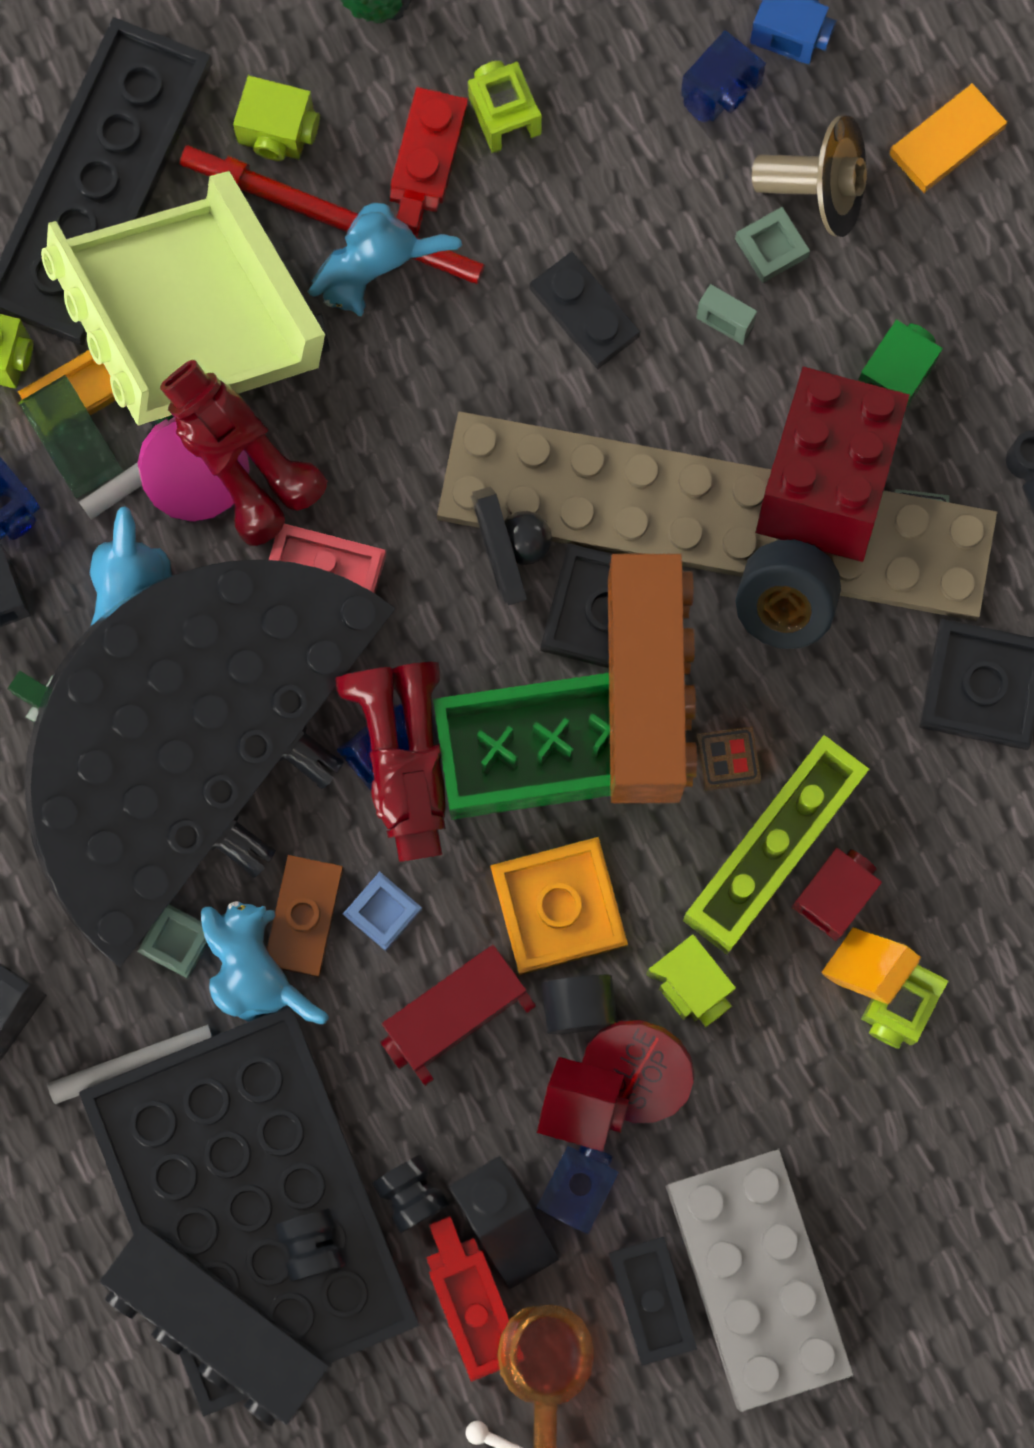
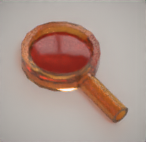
[497,1304,594,1448]

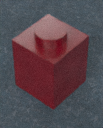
[791,848,882,941]
[537,1057,629,1152]

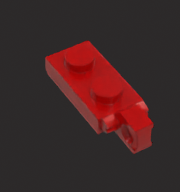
[390,87,468,237]
[426,1216,525,1382]

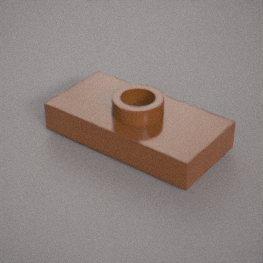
[267,855,344,978]

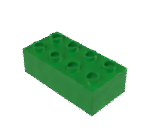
[433,673,611,820]

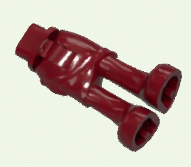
[160,360,327,546]
[335,662,446,862]

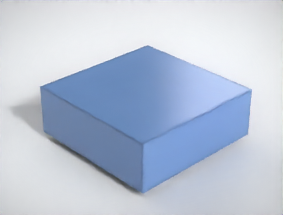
[343,871,423,952]

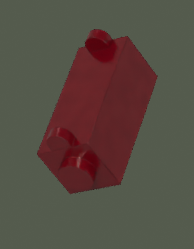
[380,944,536,1086]

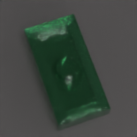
[18,375,123,499]

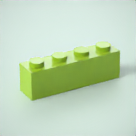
[683,735,869,955]

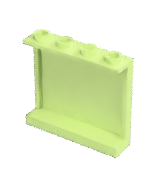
[41,171,325,426]

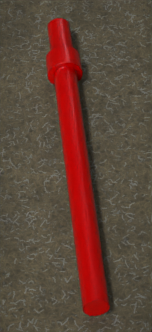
[180,145,485,285]

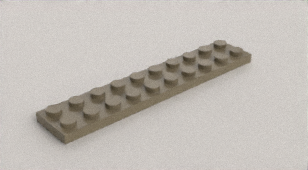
[437,411,997,621]

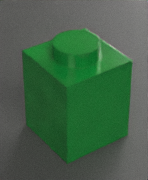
[858,319,943,408]

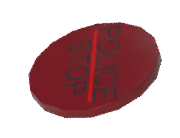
[582,1020,695,1123]

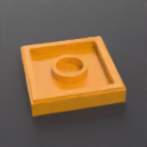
[490,837,628,975]

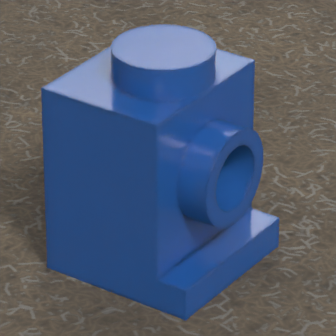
[750,0,837,65]

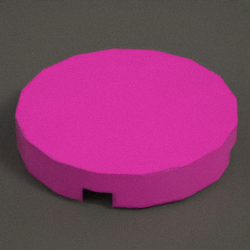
[137,417,250,522]

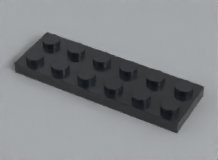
[0,17,213,346]

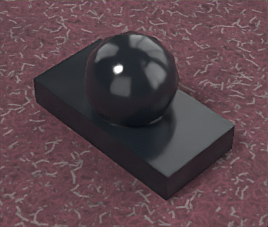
[471,486,552,606]

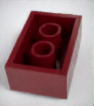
[755,366,910,562]

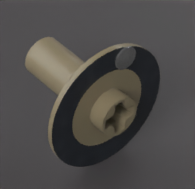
[752,115,867,237]

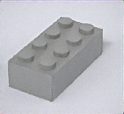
[666,1149,853,1412]

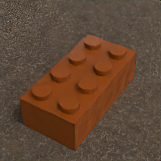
[608,554,697,803]

